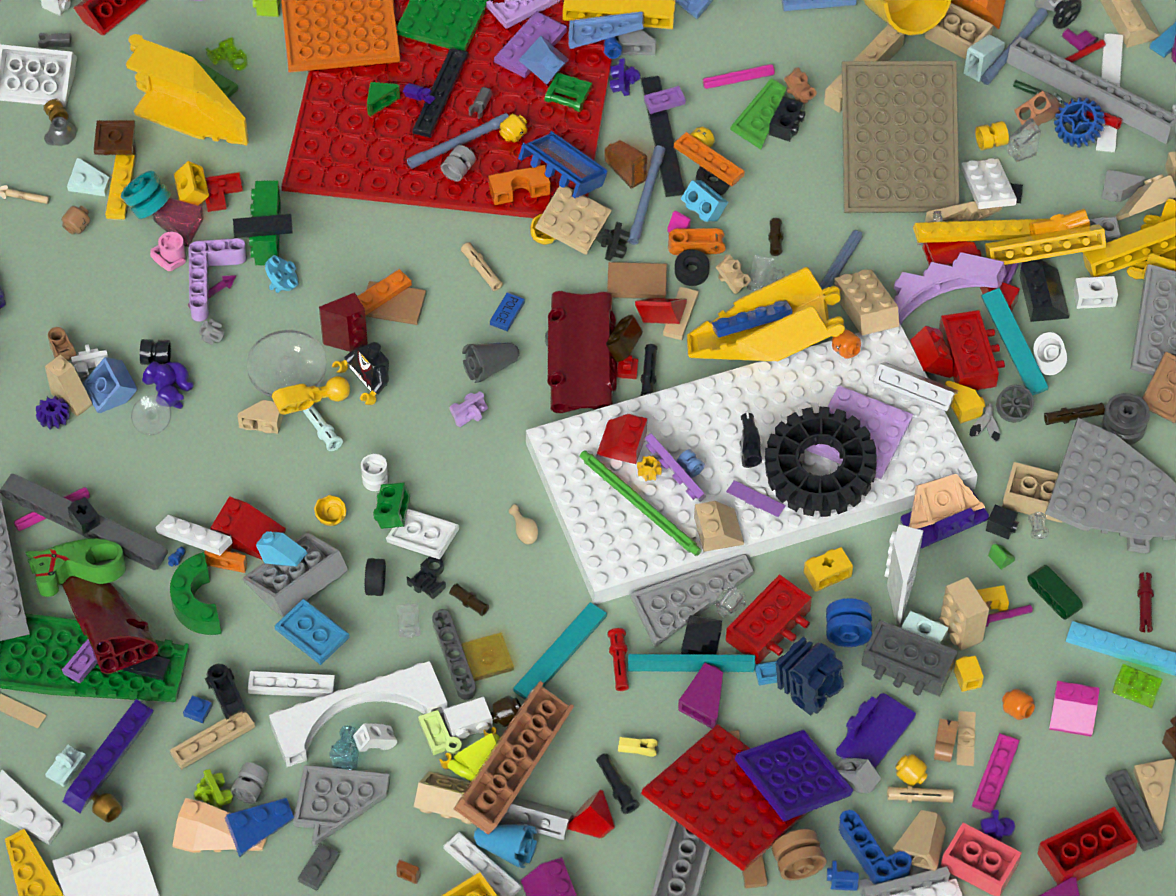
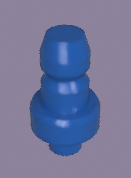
[168,547,185,567]

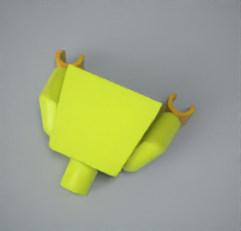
[439,727,500,781]

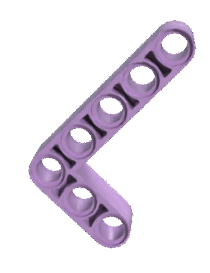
[189,238,247,322]

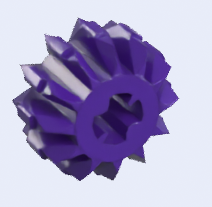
[36,395,70,430]

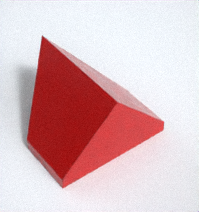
[567,790,615,838]

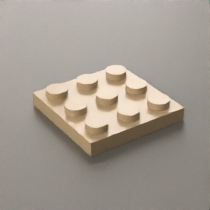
[535,186,612,255]

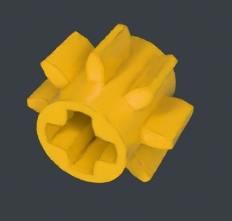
[637,455,662,481]

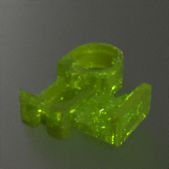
[205,37,248,71]

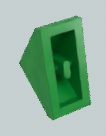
[367,82,400,116]

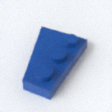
[225,798,294,857]

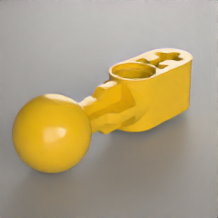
[272,376,350,415]

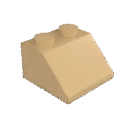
[694,501,744,552]

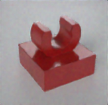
[617,355,638,379]

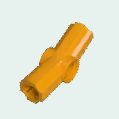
[1029,209,1090,236]

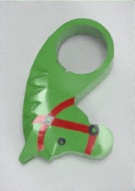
[25,539,126,597]

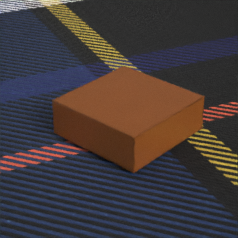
[396,859,420,884]

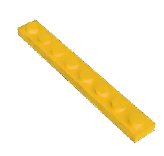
[913,219,1049,243]

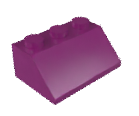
[521,857,577,896]

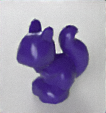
[142,361,194,409]

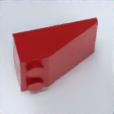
[210,496,286,560]

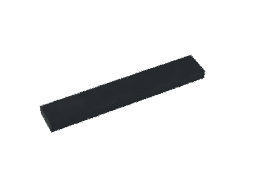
[413,48,468,138]

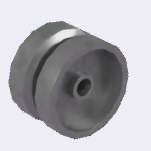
[1102,393,1150,445]

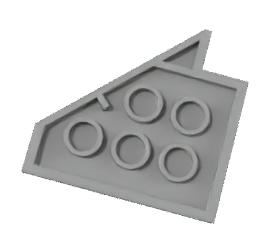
[293,765,390,845]

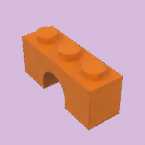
[489,165,550,205]

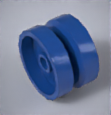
[826,598,872,647]

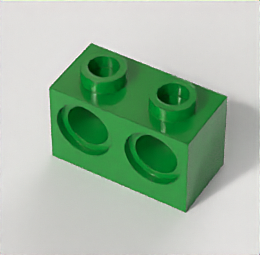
[373,482,410,529]

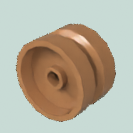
[772,829,827,881]

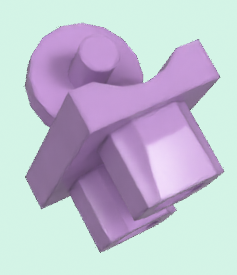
[449,391,488,427]

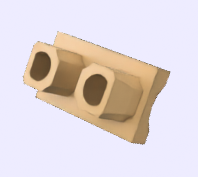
[716,254,751,294]

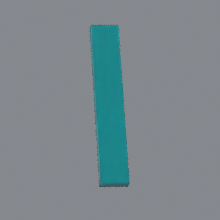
[981,288,1048,396]
[513,602,607,699]
[628,654,755,672]

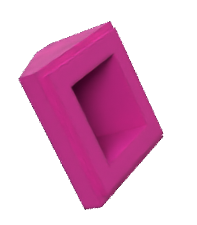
[667,211,691,233]

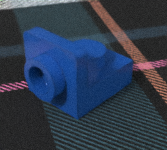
[827,860,859,891]

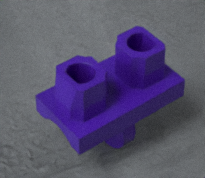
[610,58,640,96]
[979,809,1015,842]

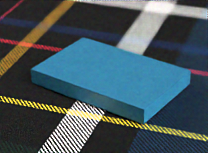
[274,599,350,665]

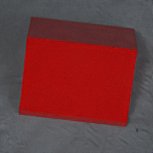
[635,298,687,324]

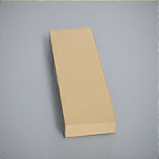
[663,287,699,340]

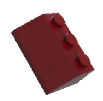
[319,292,368,352]

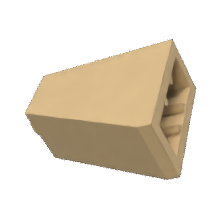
[45,355,92,417]
[893,810,946,871]

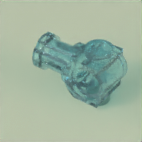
[330,726,359,770]

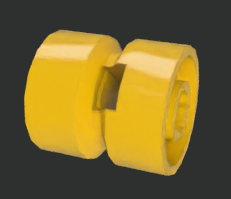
[975,121,1009,150]

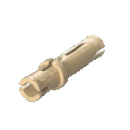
[461,242,503,291]
[887,786,953,803]

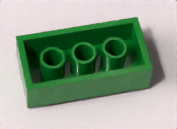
[249,180,281,266]

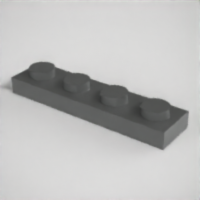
[1105,769,1164,852]

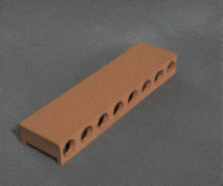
[453,681,574,835]

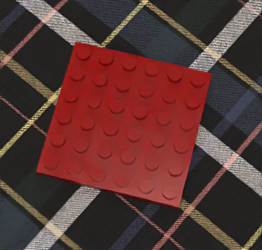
[641,724,808,872]

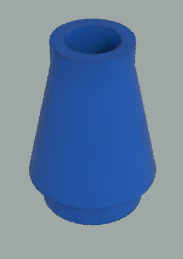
[604,37,622,59]

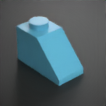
[256,531,307,566]

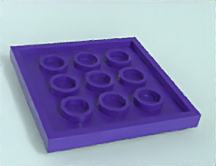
[735,729,853,821]

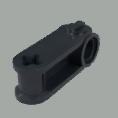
[205,664,246,720]

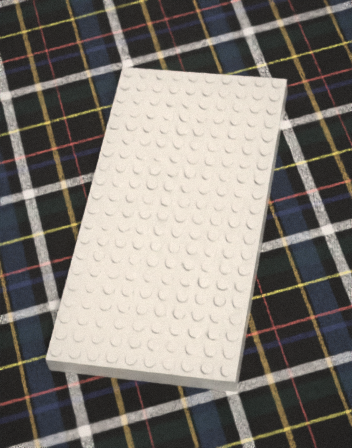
[526,323,978,605]

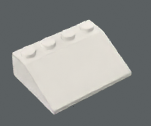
[0,45,77,108]
[885,524,923,626]
[52,831,159,896]

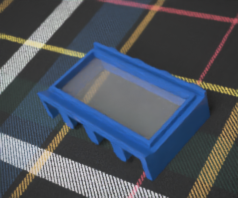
[518,131,608,199]

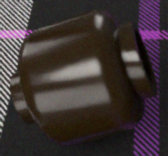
[491,695,521,727]

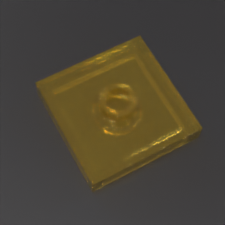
[461,632,514,681]

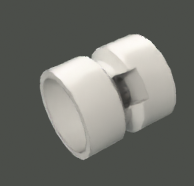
[361,454,388,491]

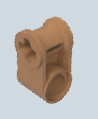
[47,327,77,361]

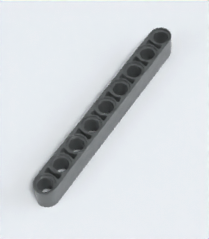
[0,474,168,570]

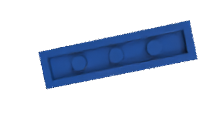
[712,301,793,338]

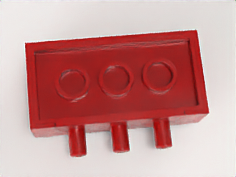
[939,310,1005,390]
[726,574,812,664]

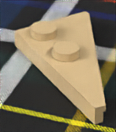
[1133,758,1175,833]

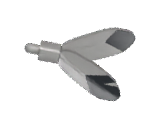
[970,403,1000,442]

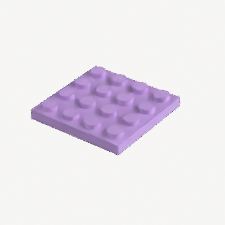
[806,385,913,479]

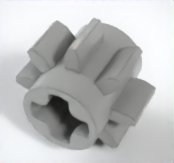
[199,319,224,345]

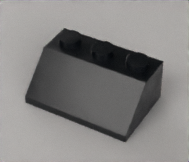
[1019,260,1069,322]

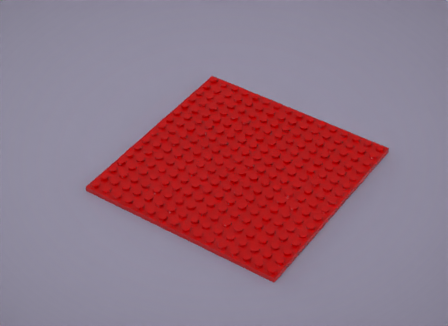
[281,0,616,218]

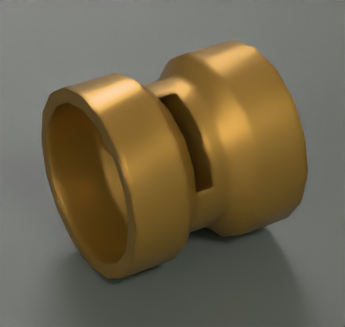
[43,99,68,123]

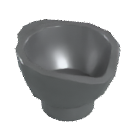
[44,117,77,146]

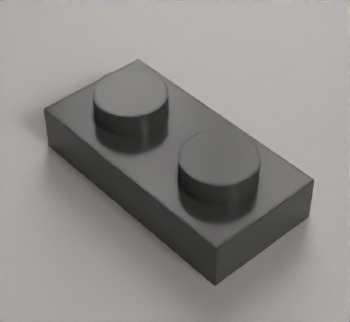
[298,843,339,891]

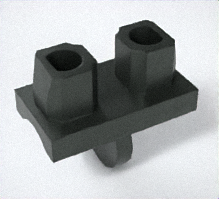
[597,222,630,261]

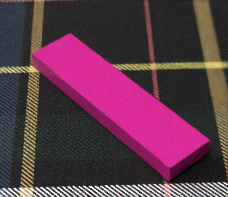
[972,733,1020,813]

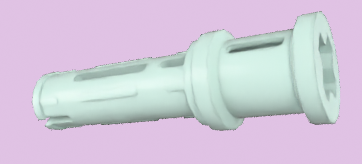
[303,405,343,452]

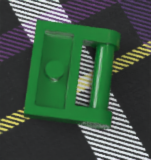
[544,73,592,112]

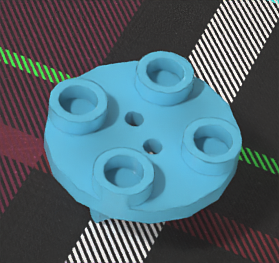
[265,255,298,293]

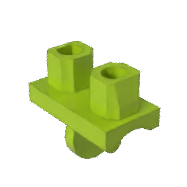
[194,769,233,809]

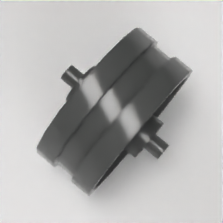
[996,385,1034,423]

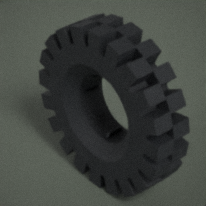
[765,406,877,517]

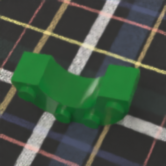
[170,552,221,635]

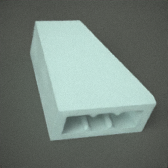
[964,34,1005,82]

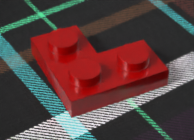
[205,172,243,212]

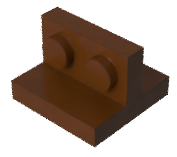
[94,120,136,155]

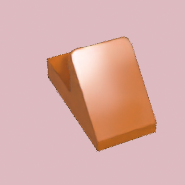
[204,544,247,573]

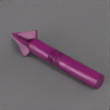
[188,275,236,308]
[986,605,1033,627]

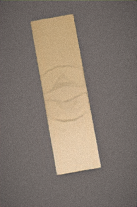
[0,693,47,729]
[957,711,976,766]

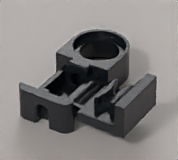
[406,556,446,599]

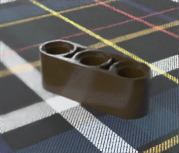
[606,314,643,362]

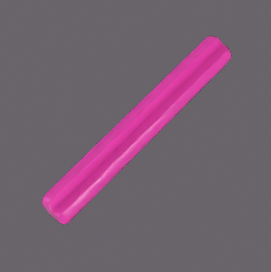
[703,64,774,89]
[14,487,90,531]

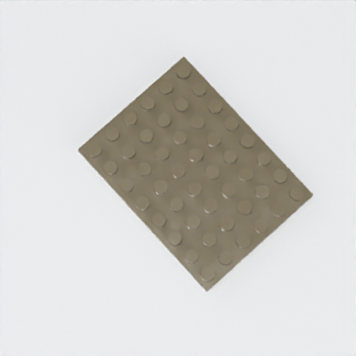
[842,61,959,213]

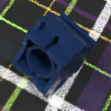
[776,637,844,716]

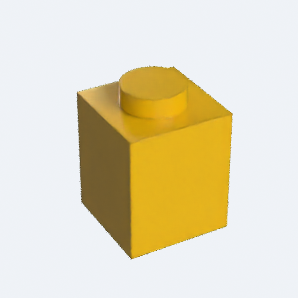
[954,655,984,692]

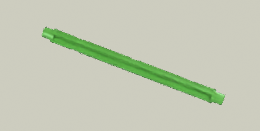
[579,450,702,557]

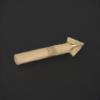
[0,185,49,204]

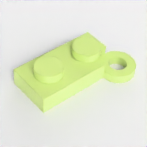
[418,710,462,755]

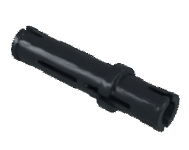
[640,344,658,396]

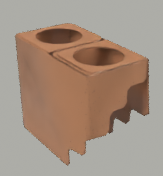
[1014,91,1062,130]

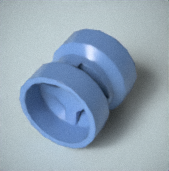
[676,449,705,478]

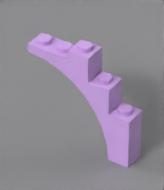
[894,252,1006,325]

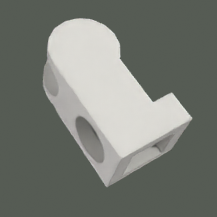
[353,723,397,752]

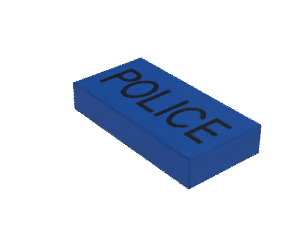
[490,293,525,332]

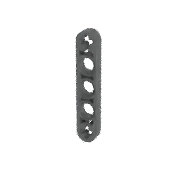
[432,610,476,700]

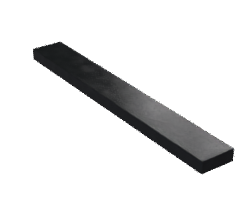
[641,76,684,197]

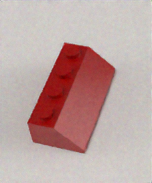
[74,0,147,36]

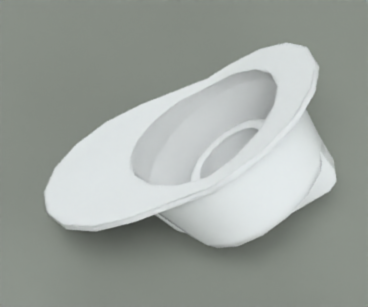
[1033,332,1067,376]

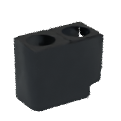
[681,615,722,655]

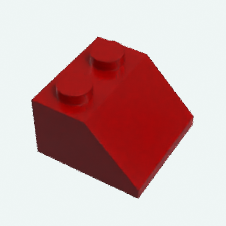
[910,326,953,378]
[597,414,647,464]

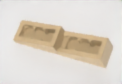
[925,201,1002,222]

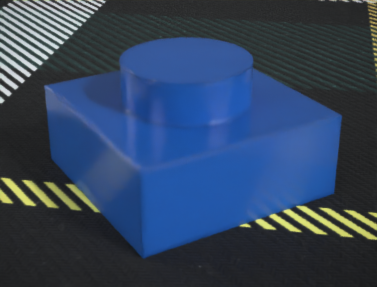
[183,695,212,723]

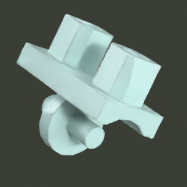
[45,745,86,787]

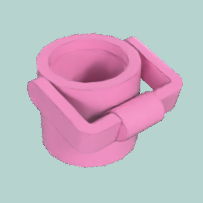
[150,232,186,271]

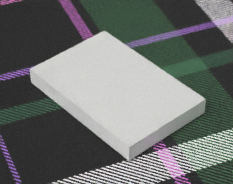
[386,509,460,559]

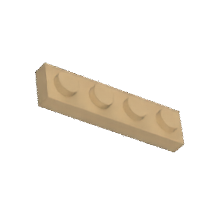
[170,712,255,770]

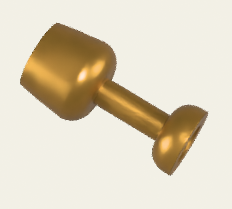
[92,792,122,823]

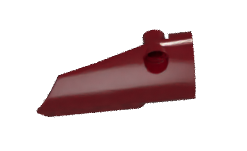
[61,576,159,674]

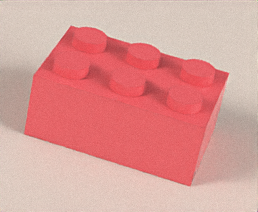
[940,823,1022,896]

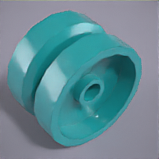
[121,171,171,219]

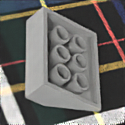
[243,533,348,617]

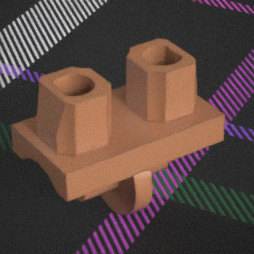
[784,67,817,105]

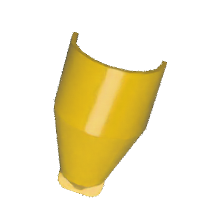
[864,0,951,35]

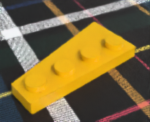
[5,829,64,896]

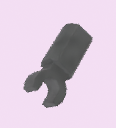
[38,33,71,48]
[469,87,492,119]

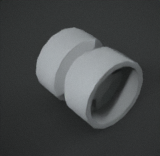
[441,145,476,181]
[231,763,269,804]

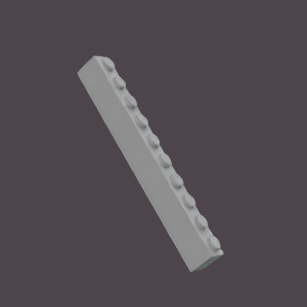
[1007,37,1176,144]

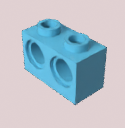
[681,180,729,222]

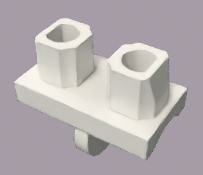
[71,344,108,378]

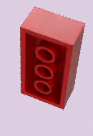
[1037,806,1138,885]

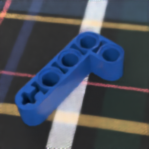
[839,810,912,885]

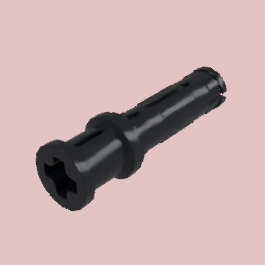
[596,753,639,814]

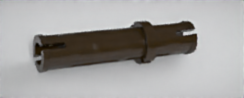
[1044,402,1105,425]

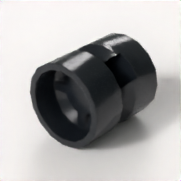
[139,339,171,365]

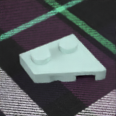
[67,158,110,196]

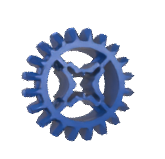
[1054,97,1105,148]

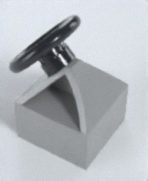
[1034,0,1082,29]

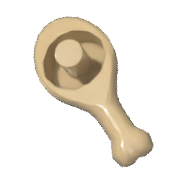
[509,504,538,545]

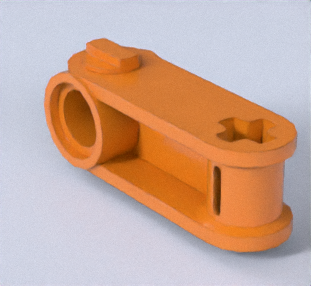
[668,228,726,255]

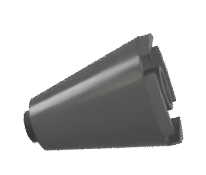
[462,343,520,383]

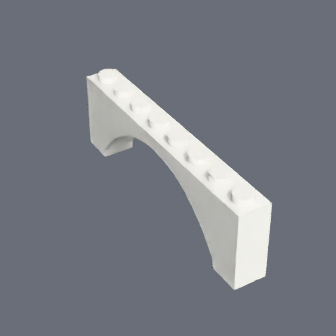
[269,661,448,767]

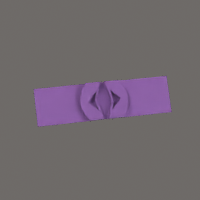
[726,480,786,517]

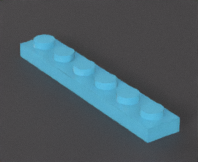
[1066,621,1176,676]

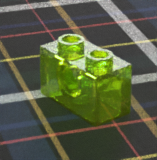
[1112,664,1163,708]

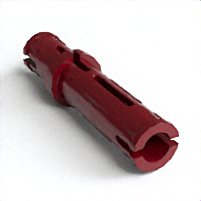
[1137,572,1154,633]

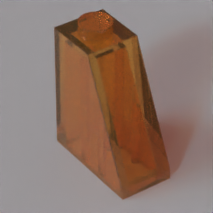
[604,140,647,189]

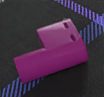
[1062,28,1098,51]

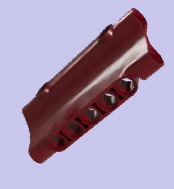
[547,291,617,413]

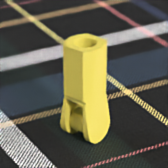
[618,737,658,757]

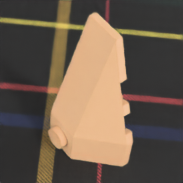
[173,798,268,853]

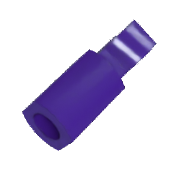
[403,83,435,103]

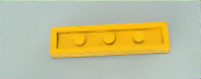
[105,155,135,220]

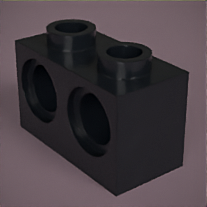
[769,97,806,142]

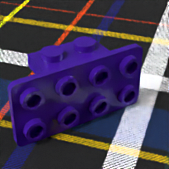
[900,488,989,549]
[836,693,916,769]

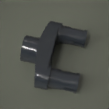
[739,413,762,468]

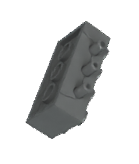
[862,620,958,697]

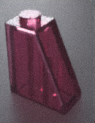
[153,198,204,248]

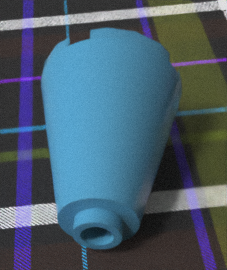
[474,824,537,868]

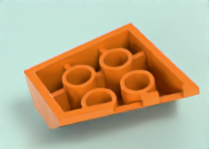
[952,0,1006,29]

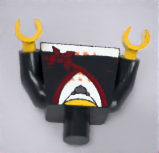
[332,342,389,405]

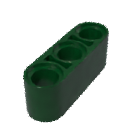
[1027,565,1083,620]

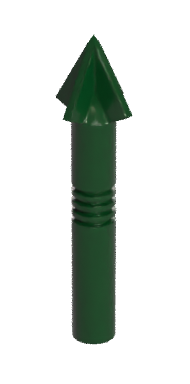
[1013,80,1064,104]

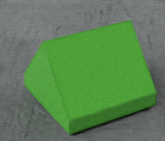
[988,544,1015,570]

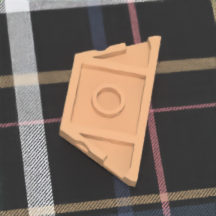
[909,474,985,529]

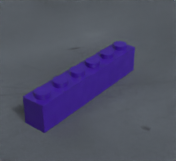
[62,699,154,814]

